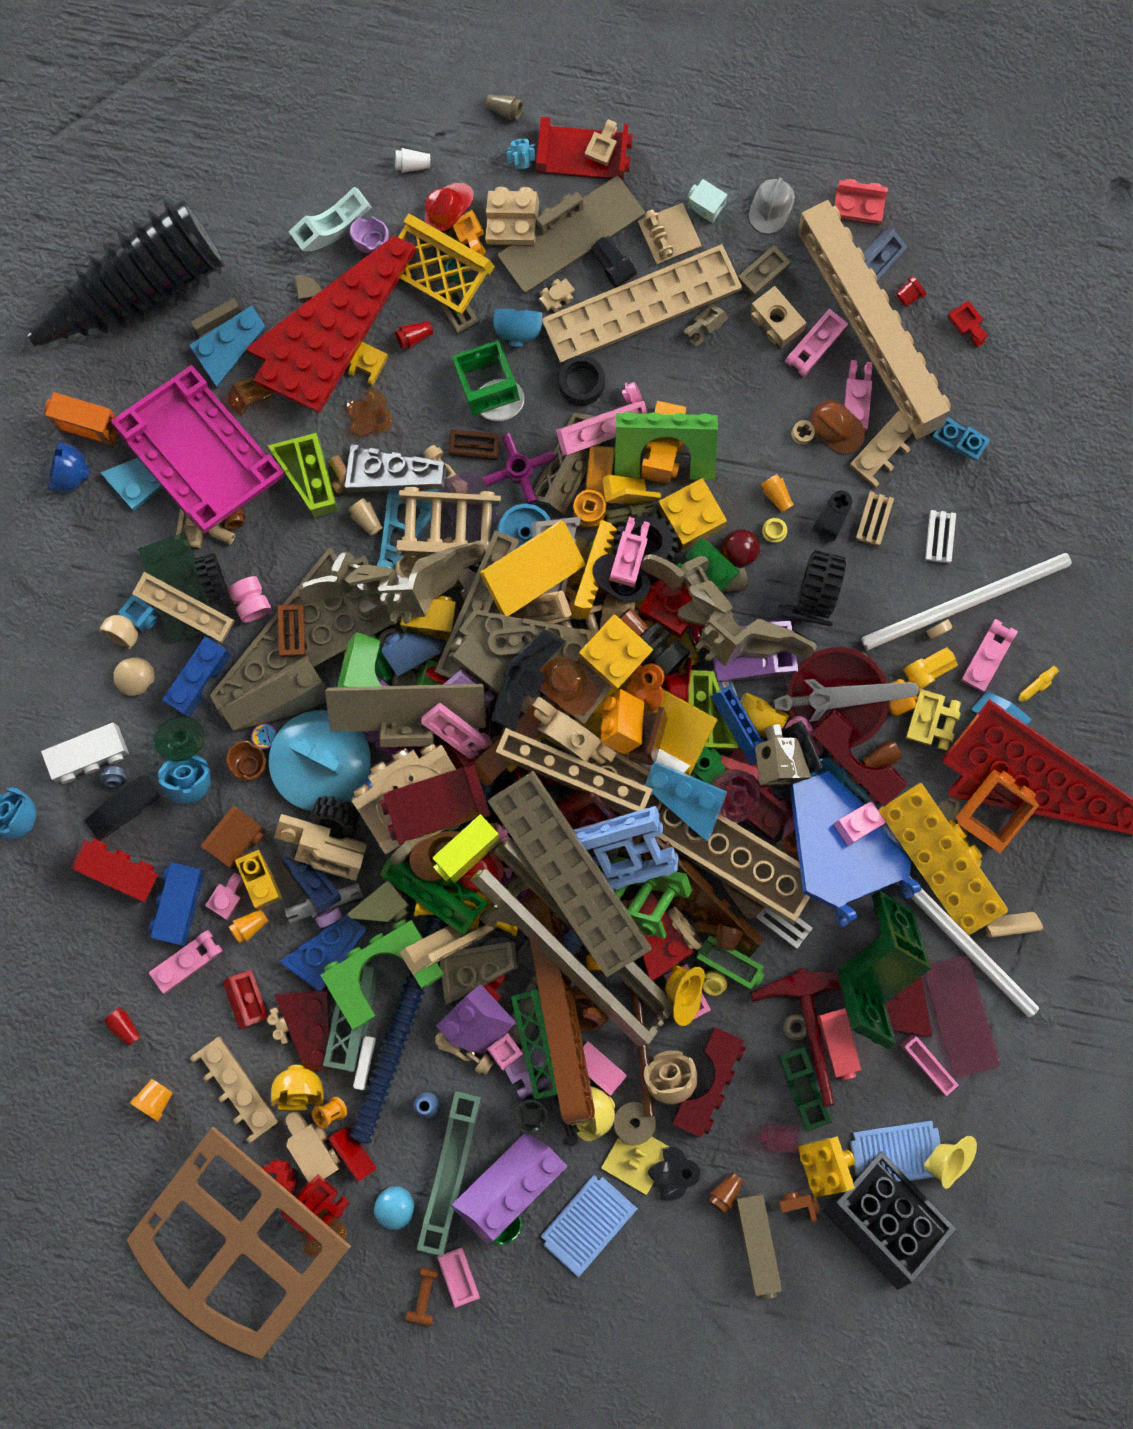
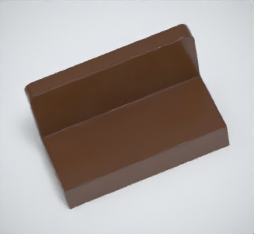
[628,706,668,765]

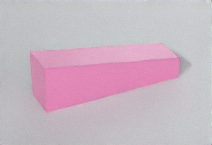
[899,1034,959,1096]

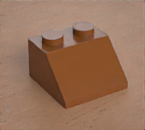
[201,805,266,870]

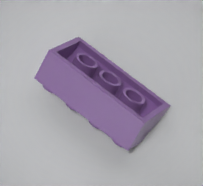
[451,1133,567,1245]

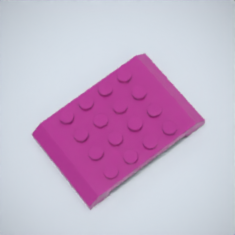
[111,365,285,534]

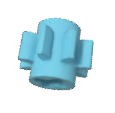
[506,139,537,169]

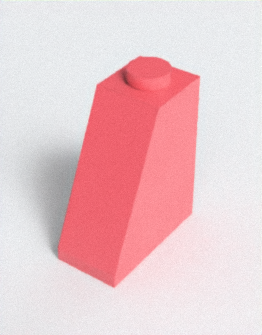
[817,1008,861,1081]

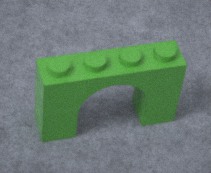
[615,412,718,480]
[337,632,440,688]
[321,919,444,1031]

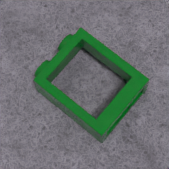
[452,340,520,416]

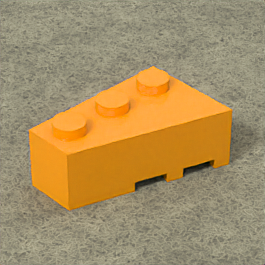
[641,401,686,485]

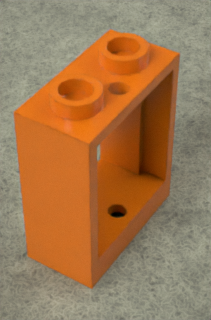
[44,392,118,447]
[956,769,1039,854]

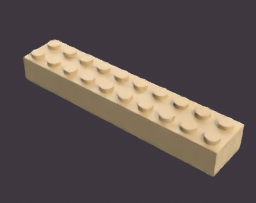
[798,200,951,440]
[573,745,811,925]

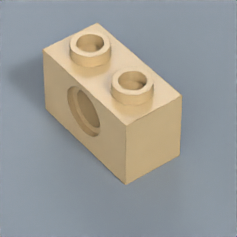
[750,286,806,349]

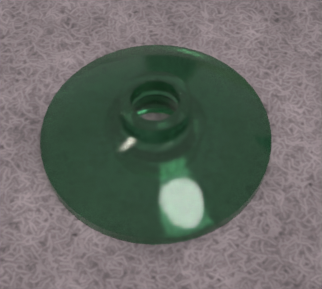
[153,716,205,761]

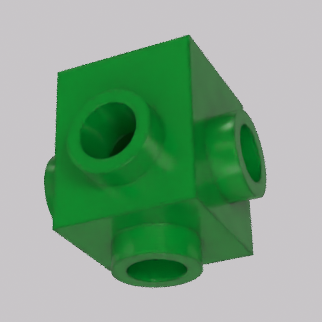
[690,746,726,785]

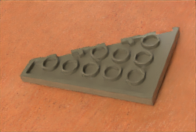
[459,609,612,725]

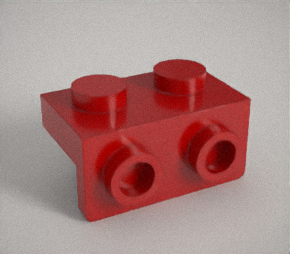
[262,1159,297,1196]

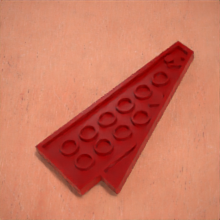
[246,236,416,414]
[942,699,1133,834]

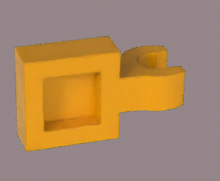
[453,210,487,255]

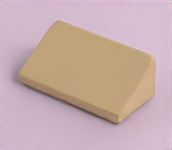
[985,912,1043,938]

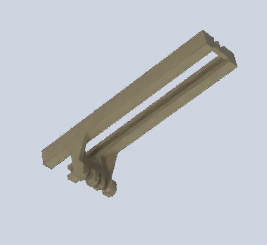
[470,838,674,1046]

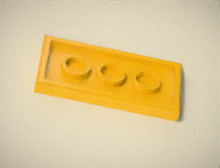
[479,521,586,616]

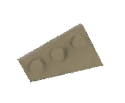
[440,942,518,1005]

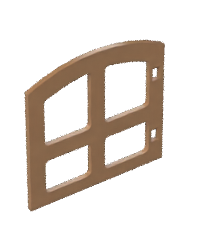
[127,1126,351,1359]

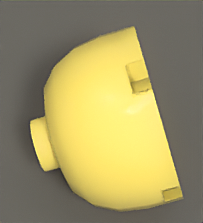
[571,1087,615,1141]

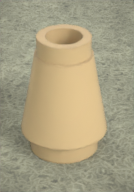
[348,498,383,537]

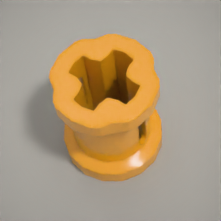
[312,1096,347,1129]

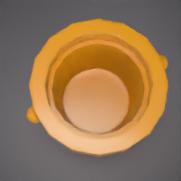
[130,1078,173,1121]

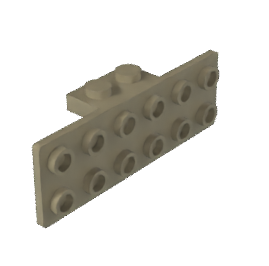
[498,176,645,294]
[326,684,486,747]

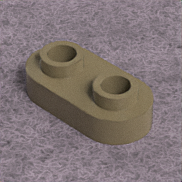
[488,626,538,656]

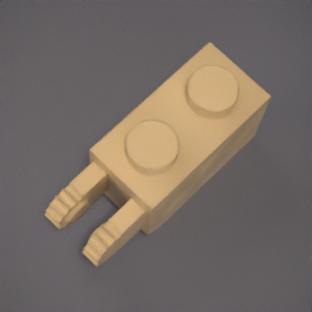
[285,1112,342,1182]

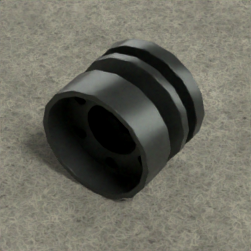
[639,622,691,681]

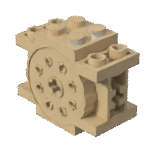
[351,743,456,855]

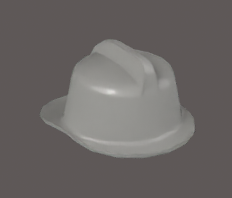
[749,177,795,234]

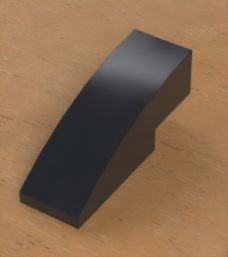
[84,774,161,841]

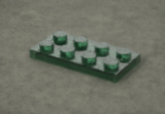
[138,532,212,644]

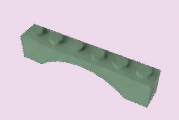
[417,1091,482,1256]

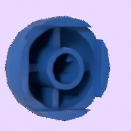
[48,441,90,493]

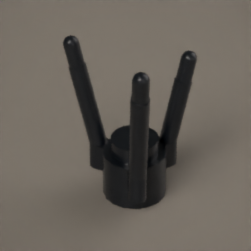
[774,604,833,642]

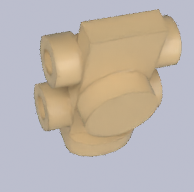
[539,278,575,313]
[267,1007,289,1044]

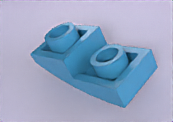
[931,417,990,461]

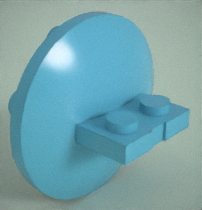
[269,710,371,811]

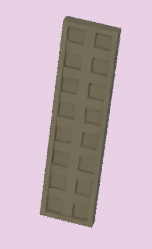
[488,771,652,977]

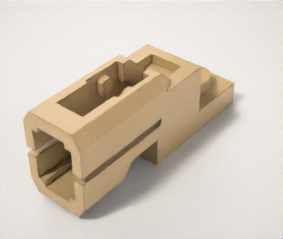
[274,814,367,881]

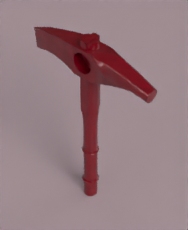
[750,968,842,1107]

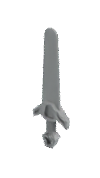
[774,679,919,721]

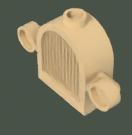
[532,697,617,764]

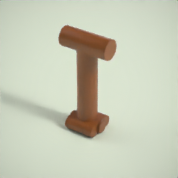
[405,1267,439,1327]

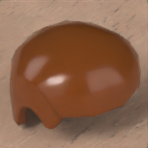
[226,740,267,782]

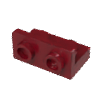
[731,781,793,840]

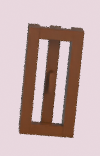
[278,604,306,657]

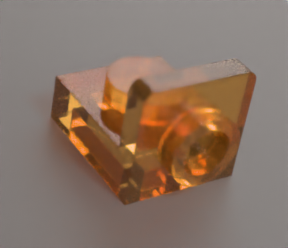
[228,375,271,415]

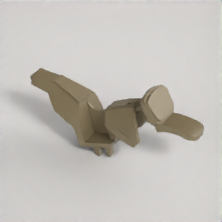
[299,541,486,624]
[641,554,817,666]

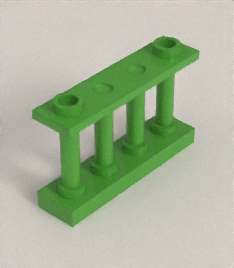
[594,854,692,939]

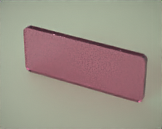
[925,955,999,1077]

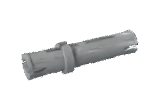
[285,882,363,924]

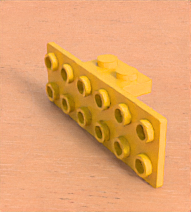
[878,783,1008,936]

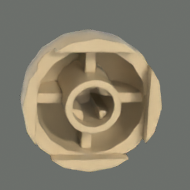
[644,1051,697,1104]

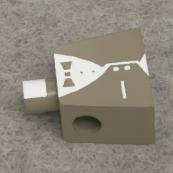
[755,725,811,785]

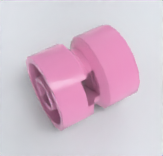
[227,576,272,623]

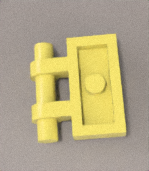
[905,689,961,751]

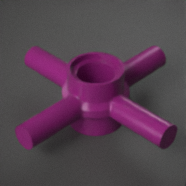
[482,433,556,504]

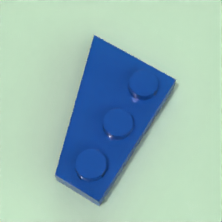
[279,914,368,991]

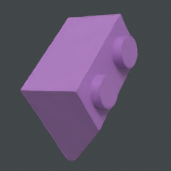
[436,984,516,1055]

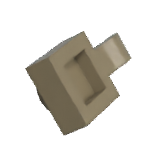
[684,304,729,346]

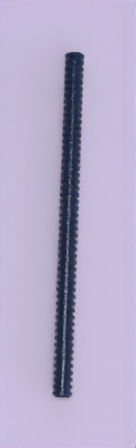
[349,771,504,1144]

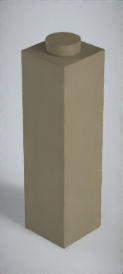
[448,635,541,714]
[736,1193,782,1299]

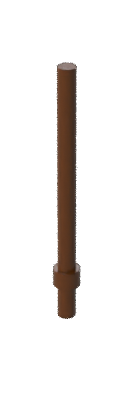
[629,959,655,1117]

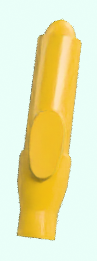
[1018,666,1059,702]

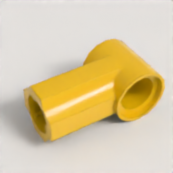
[903,647,958,690]

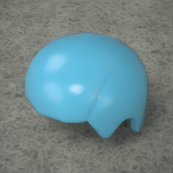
[374,1186,415,1230]

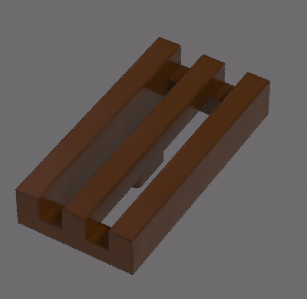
[448,429,501,460]

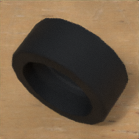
[558,356,605,406]

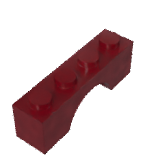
[812,709,907,807]
[671,1027,746,1138]

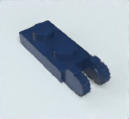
[281,849,341,914]

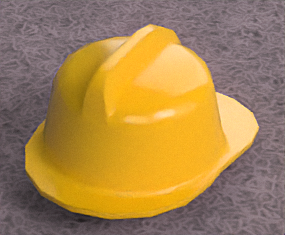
[665,966,705,1026]

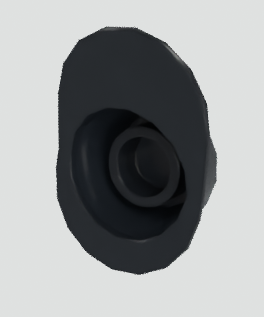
[593,554,650,604]

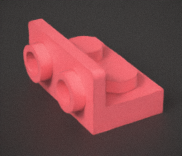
[834,179,888,225]

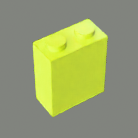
[433,814,501,883]

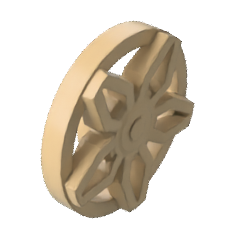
[667,907,703,950]

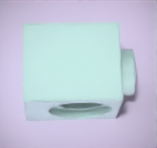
[687,179,727,223]

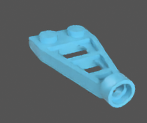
[376,489,444,570]

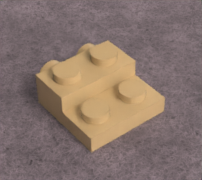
[485,187,539,245]

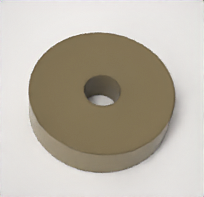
[613,1102,656,1145]

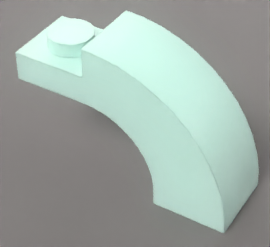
[288,187,372,251]

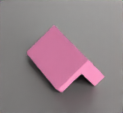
[583,1041,627,1096]

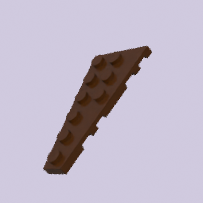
[629,837,764,958]

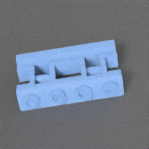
[573,806,679,890]

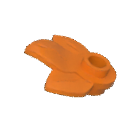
[625,664,665,712]

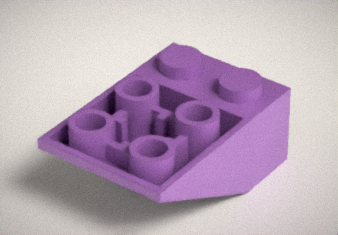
[713,621,798,681]

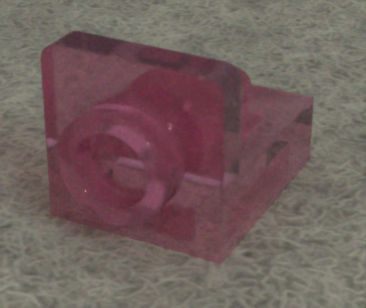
[760,1123,799,1153]

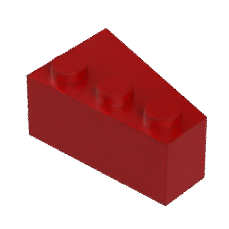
[70,838,158,902]
[626,892,693,981]

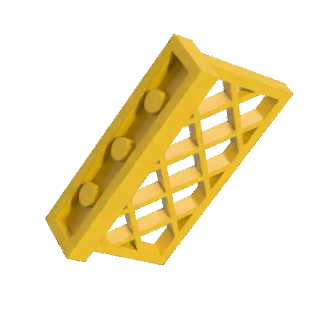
[398,213,495,315]

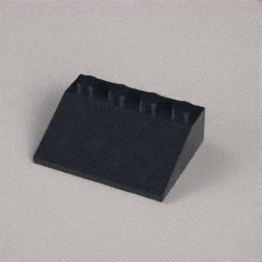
[823,1151,956,1290]

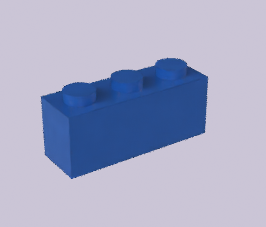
[149,862,205,946]

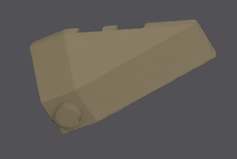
[220,655,327,731]

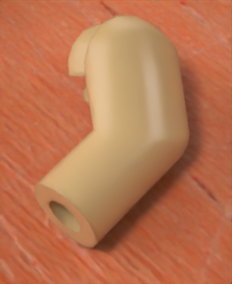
[208,522,235,545]

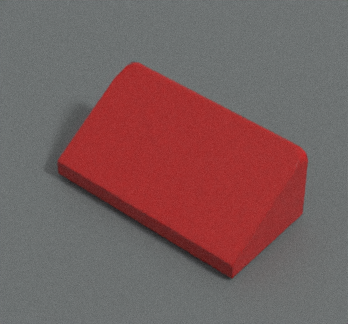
[223,970,269,1030]
[329,1127,376,1181]

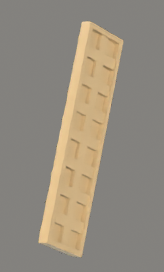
[542,244,742,365]

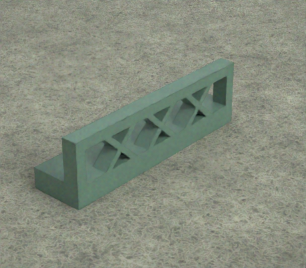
[323,966,380,1072]

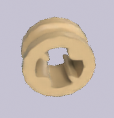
[791,420,815,445]

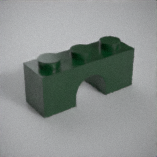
[777,1047,832,1132]

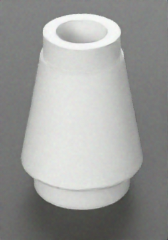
[395,148,430,173]

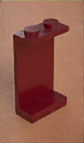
[379,764,490,845]

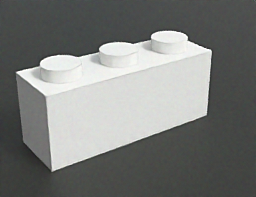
[41,723,129,784]

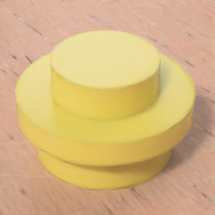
[762,518,787,543]
[703,971,728,996]

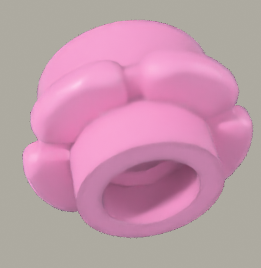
[622,382,642,404]

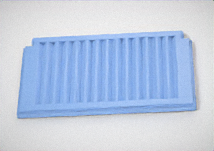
[850,1121,941,1182]
[540,1175,638,1278]

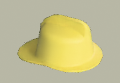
[924,1136,977,1189]

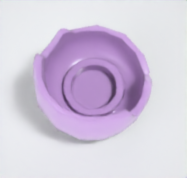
[350,216,389,254]

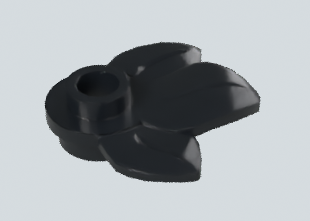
[648,1147,701,1201]

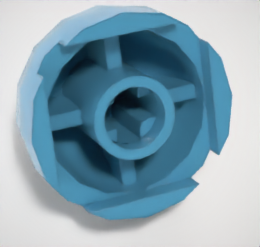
[493,309,543,347]
[158,755,211,805]
[0,788,37,840]

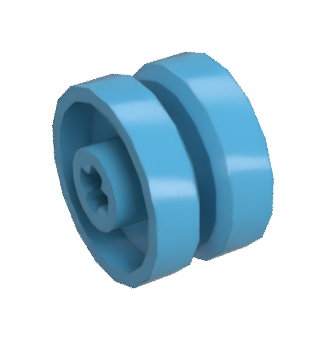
[495,503,551,548]

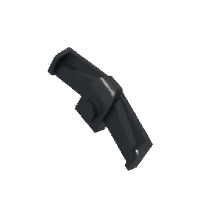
[491,628,566,732]

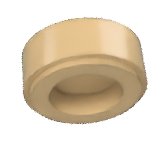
[926,619,953,639]

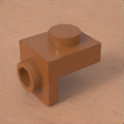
[777,1191,820,1222]

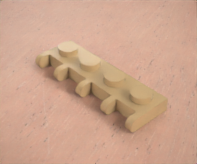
[849,410,912,488]
[190,1037,280,1144]

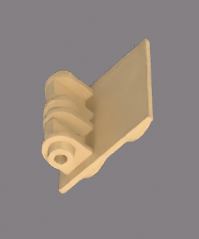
[638,203,702,264]

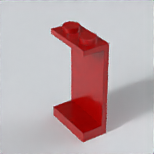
[536,117,633,181]

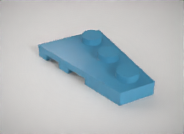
[189,305,266,388]

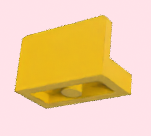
[602,475,661,505]

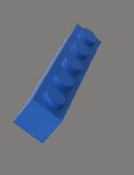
[710,685,763,765]

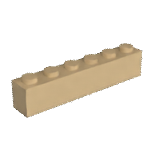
[496,728,653,813]

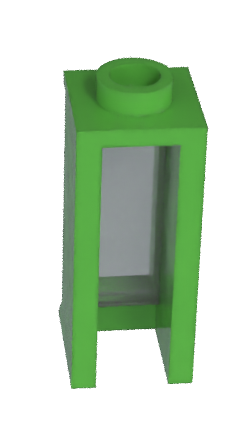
[694,935,764,989]

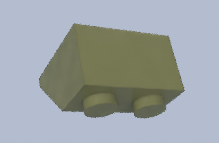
[347,881,412,924]

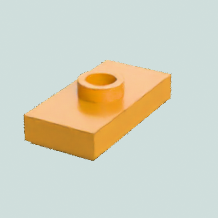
[586,445,615,497]

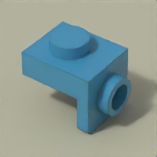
[118,595,159,632]

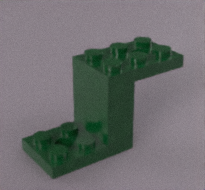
[837,890,931,1050]

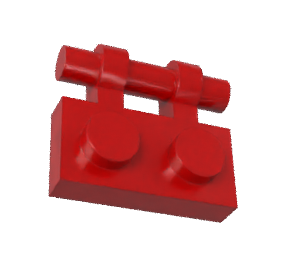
[280,1174,350,1241]

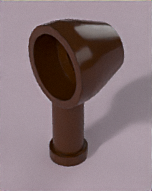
[695,921,743,951]

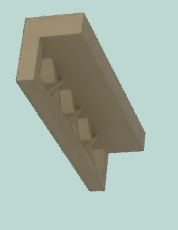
[533,412,601,515]

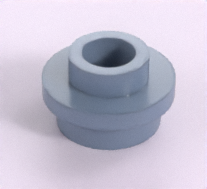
[100,766,126,788]

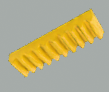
[570,520,617,620]

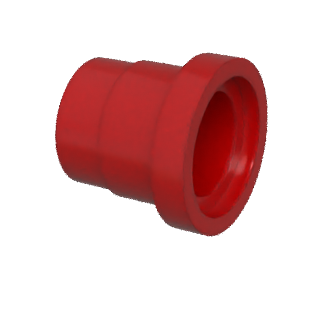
[896,276,927,307]

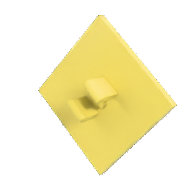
[601,1124,669,1195]

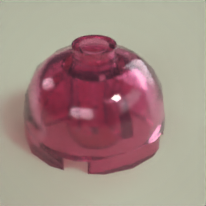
[710,769,760,822]

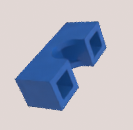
[163,637,231,718]

